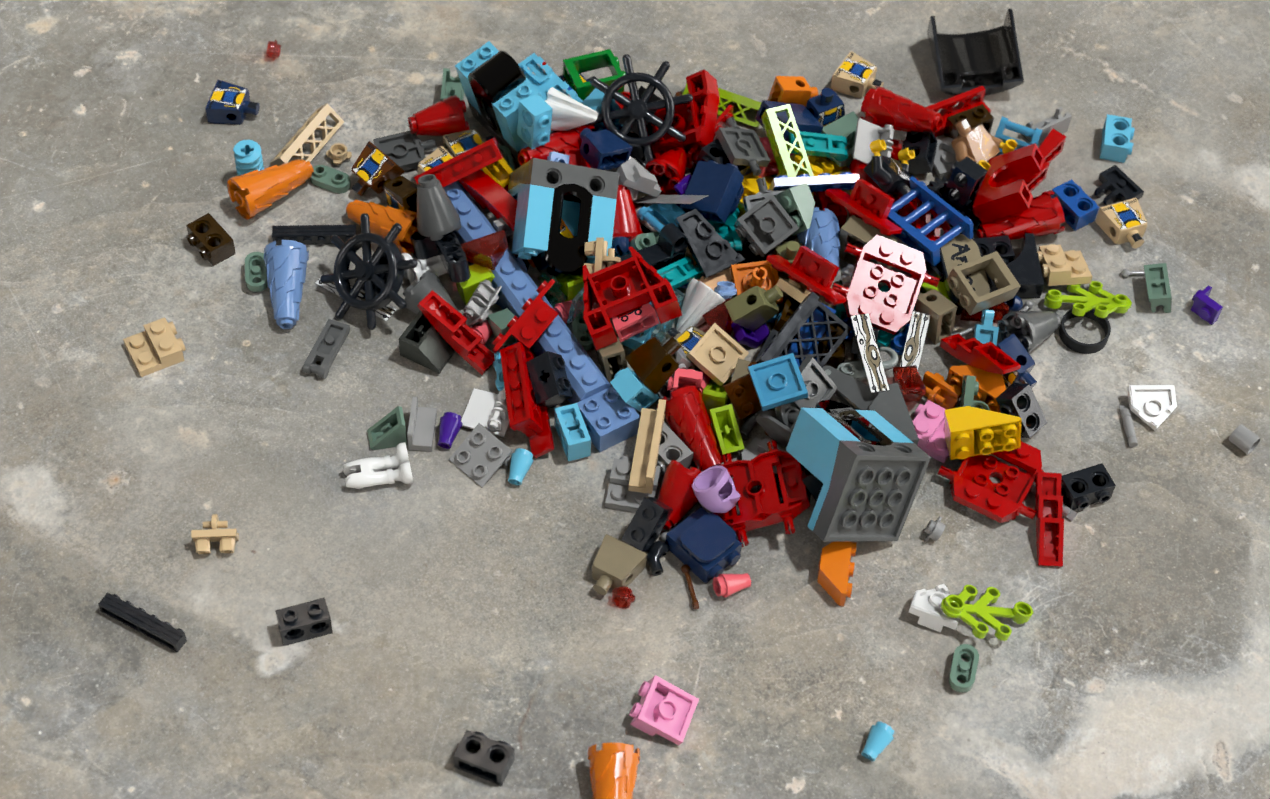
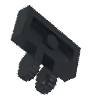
[1094,165,1144,206]

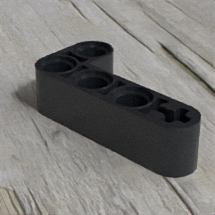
[606,223,688,270]
[411,231,471,283]

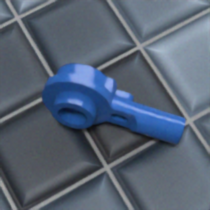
[890,324,910,355]

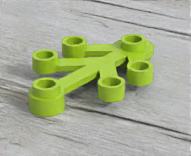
[1044,281,1132,318]
[940,584,1033,641]

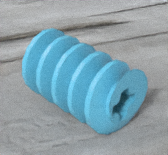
[233,140,264,176]

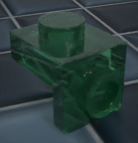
[537,272,568,308]

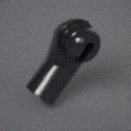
[647,541,669,576]

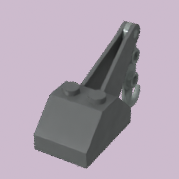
[822,347,919,445]

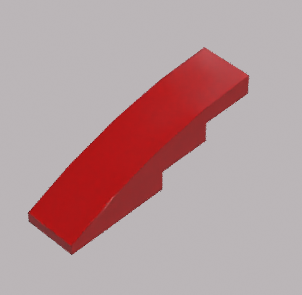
[458,170,517,231]
[417,290,495,375]
[940,334,1021,375]
[1036,472,1064,567]

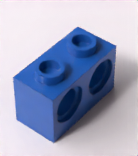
[1051,179,1099,231]

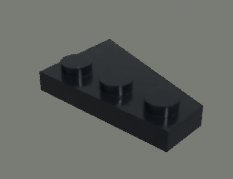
[675,209,745,279]

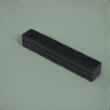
[272,225,357,245]
[98,593,187,653]

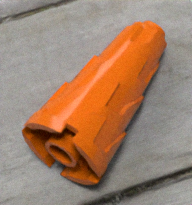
[227,159,314,219]
[346,200,417,256]
[588,743,640,799]

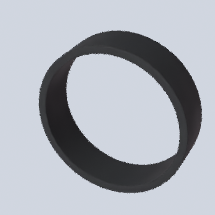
[1059,309,1111,354]

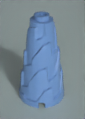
[796,207,840,276]
[264,240,309,329]

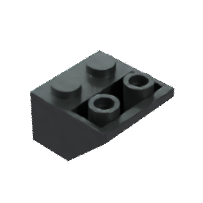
[399,310,456,373]

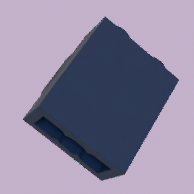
[755,100,824,150]
[679,160,744,223]
[666,507,742,584]

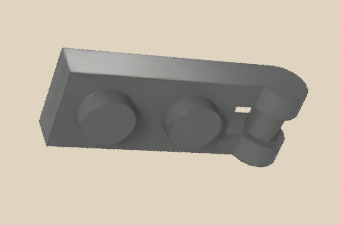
[303,319,350,379]

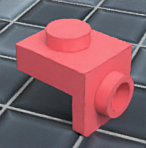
[667,368,703,399]

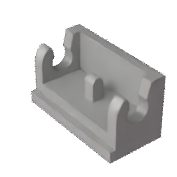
[1024,107,1072,146]

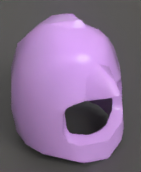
[692,466,741,514]

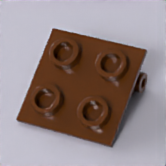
[723,362,762,420]

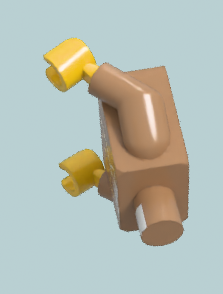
[951,119,1017,170]

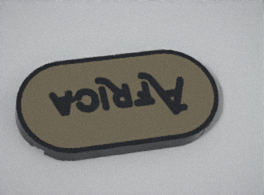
[939,233,992,310]

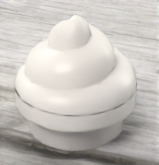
[841,264,854,287]

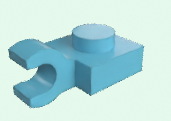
[973,309,999,345]

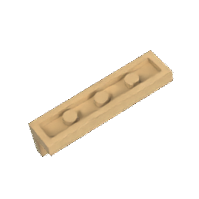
[270,103,344,166]
[628,399,666,494]

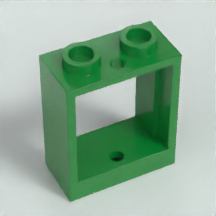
[563,49,626,101]

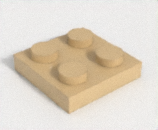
[686,323,749,387]

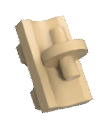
[583,237,621,274]
[191,514,239,554]

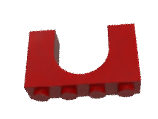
[973,143,1045,224]

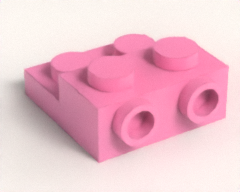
[912,400,949,463]
[629,675,699,745]

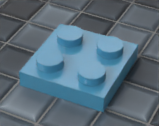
[748,353,808,411]

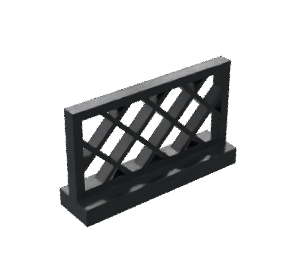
[755,292,852,367]

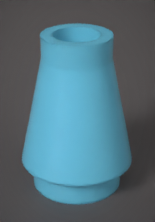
[508,448,534,486]
[861,721,895,761]

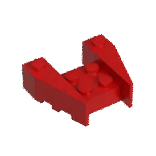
[646,69,720,157]
[583,246,682,350]

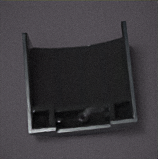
[927,9,1024,96]

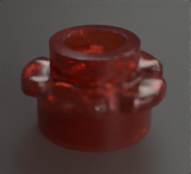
[266,40,281,60]
[612,586,635,609]

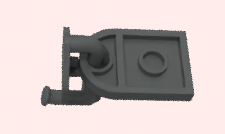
[739,356,838,447]

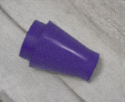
[438,412,463,449]

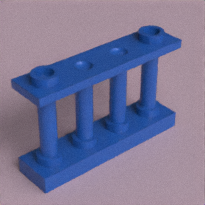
[887,176,973,266]

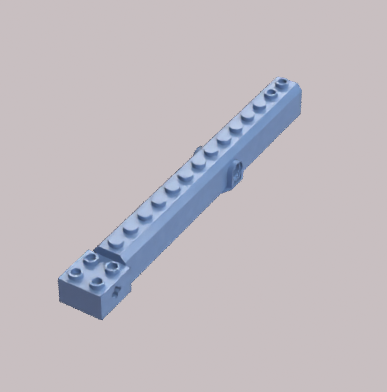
[443,181,640,453]

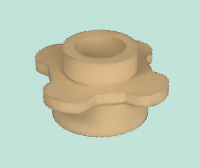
[326,143,352,165]

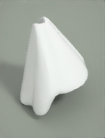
[545,87,598,131]
[676,278,726,333]

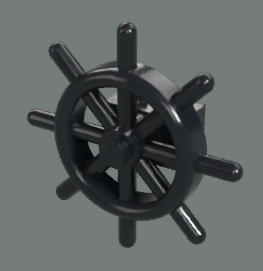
[586,54,693,164]
[320,213,418,330]

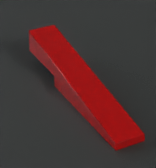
[1015,128,1066,192]

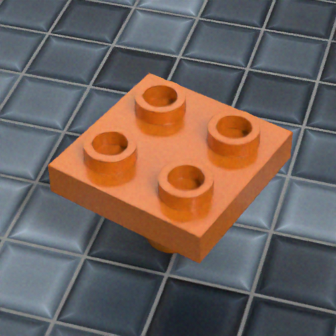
[730,260,783,304]

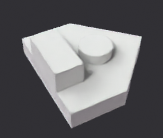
[1127,385,1177,431]
[908,584,959,632]

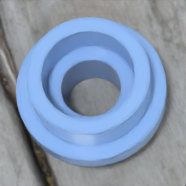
[714,281,737,299]

